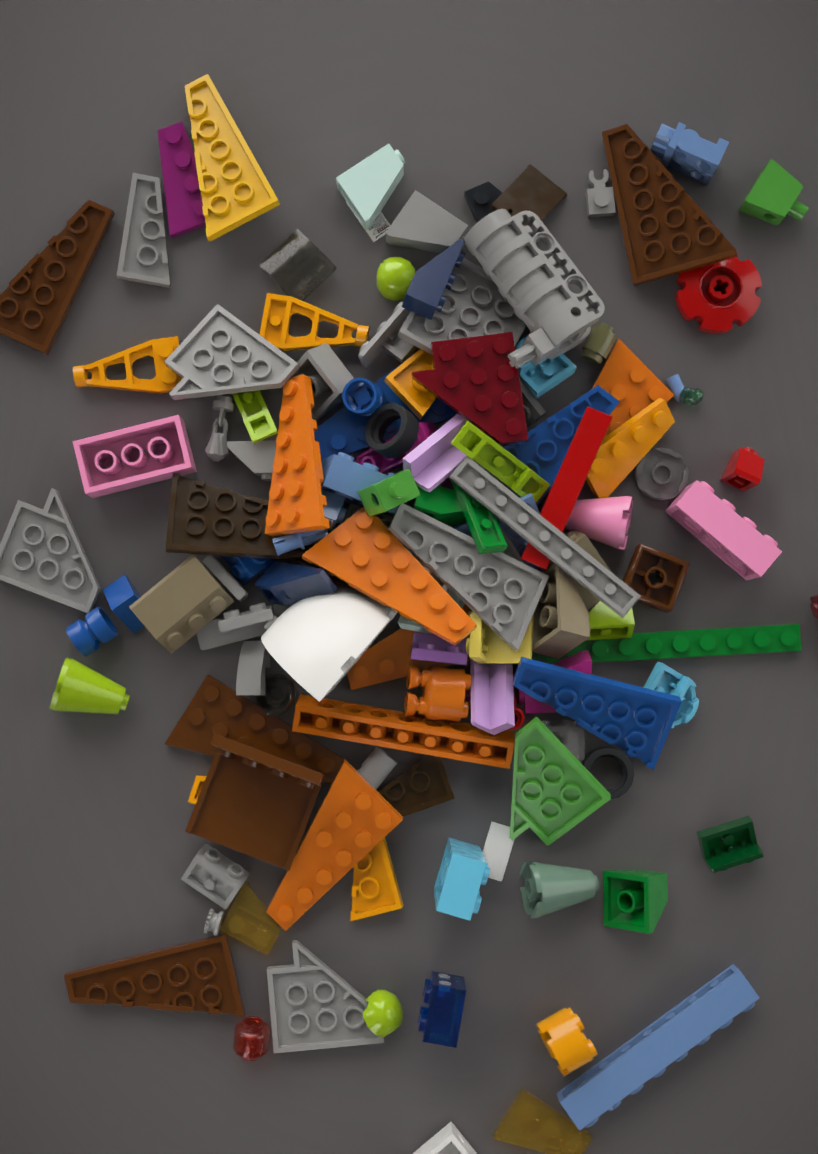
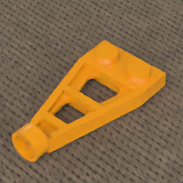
[259,293,369,351]
[73,336,182,394]

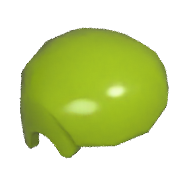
[376,257,416,301]
[363,989,403,1038]

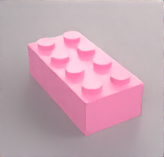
[72,415,197,498]
[665,480,782,581]

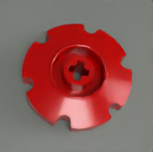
[675,251,762,334]

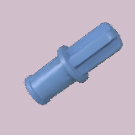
[272,529,328,556]

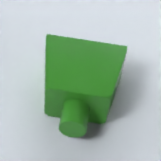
[738,159,809,225]
[357,469,420,517]

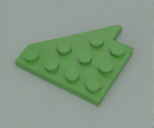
[509,717,611,846]

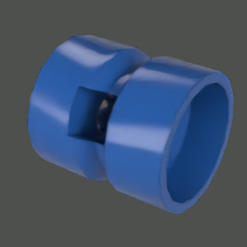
[342,378,386,418]
[66,606,118,657]

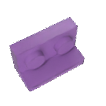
[411,632,468,665]

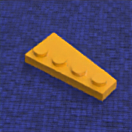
[384,349,437,420]

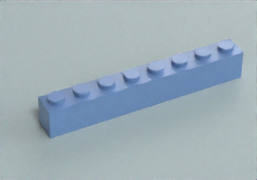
[557,964,760,1131]

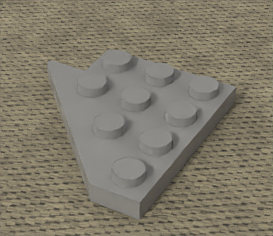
[0,488,101,613]
[267,940,384,1053]

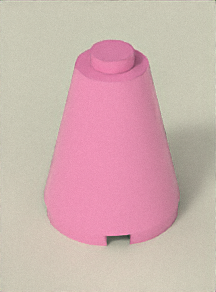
[564,496,633,550]

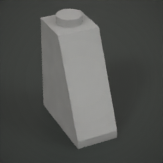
[385,190,468,253]

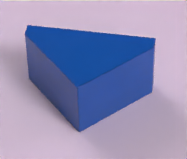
[103,574,144,633]

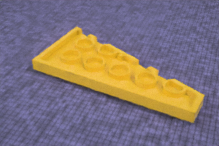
[185,74,280,242]

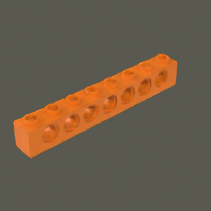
[292,694,515,769]

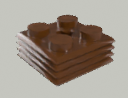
[623,543,690,613]

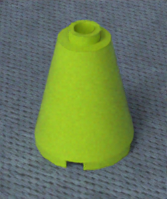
[49,657,130,714]

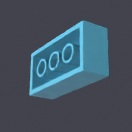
[434,837,490,921]

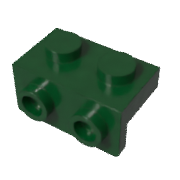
[697,815,764,873]

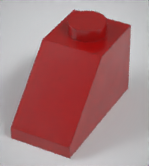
[720,447,765,492]

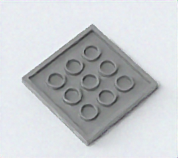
[398,258,526,355]

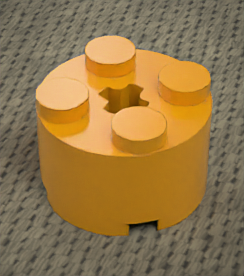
[536,1007,598,1076]

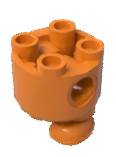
[404,664,471,723]

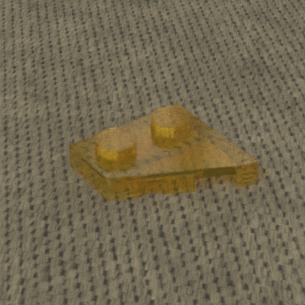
[220,881,282,956]

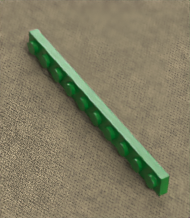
[532,624,802,664]

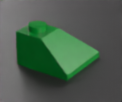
[603,870,668,934]

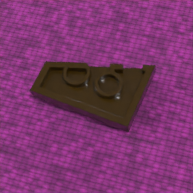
[379,755,455,817]

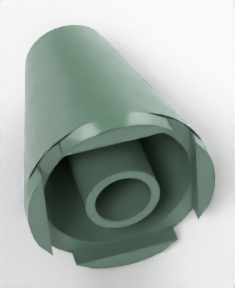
[520,861,599,919]

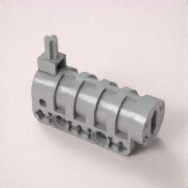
[464,209,605,368]

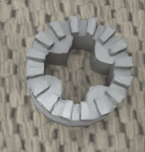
[204,908,224,936]

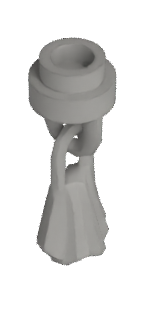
[205,396,235,462]

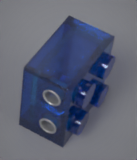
[418,971,466,1048]

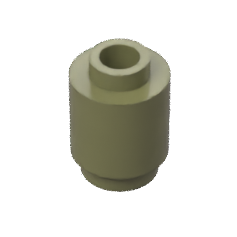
[581,323,617,365]

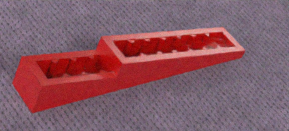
[521,406,613,569]

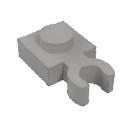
[586,169,616,218]

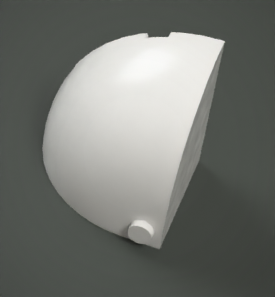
[261,585,398,702]

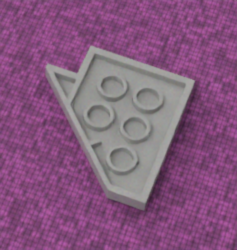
[164,304,299,400]

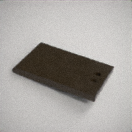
[490,164,567,227]

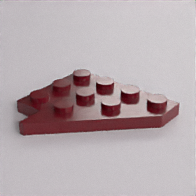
[411,332,529,445]

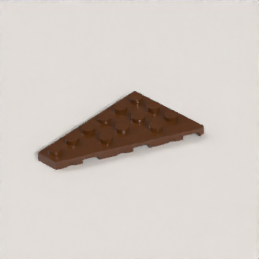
[602,124,738,286]

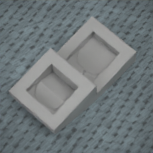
[236,641,270,695]

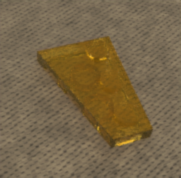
[492,1088,593,1154]

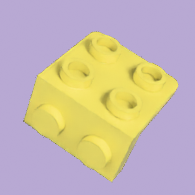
[466,611,534,664]

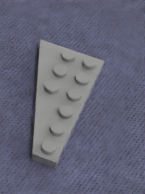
[388,503,549,651]

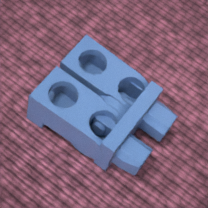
[650,122,729,186]

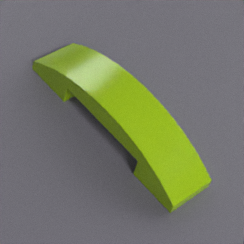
[232,390,278,444]
[450,421,550,503]

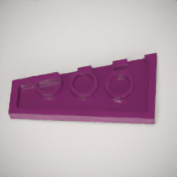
[157,121,206,239]

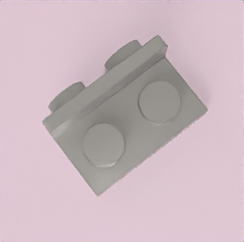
[181,844,250,910]

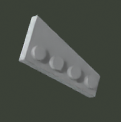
[117,173,170,288]

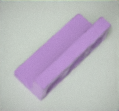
[403,413,470,492]
[470,658,515,735]

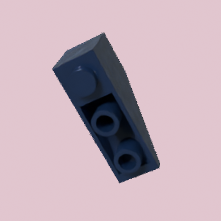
[402,239,466,320]
[254,561,338,606]

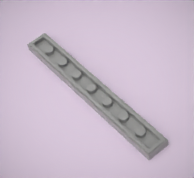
[449,456,641,618]

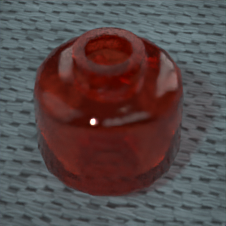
[233,1016,270,1061]

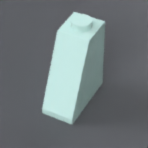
[336,144,405,230]

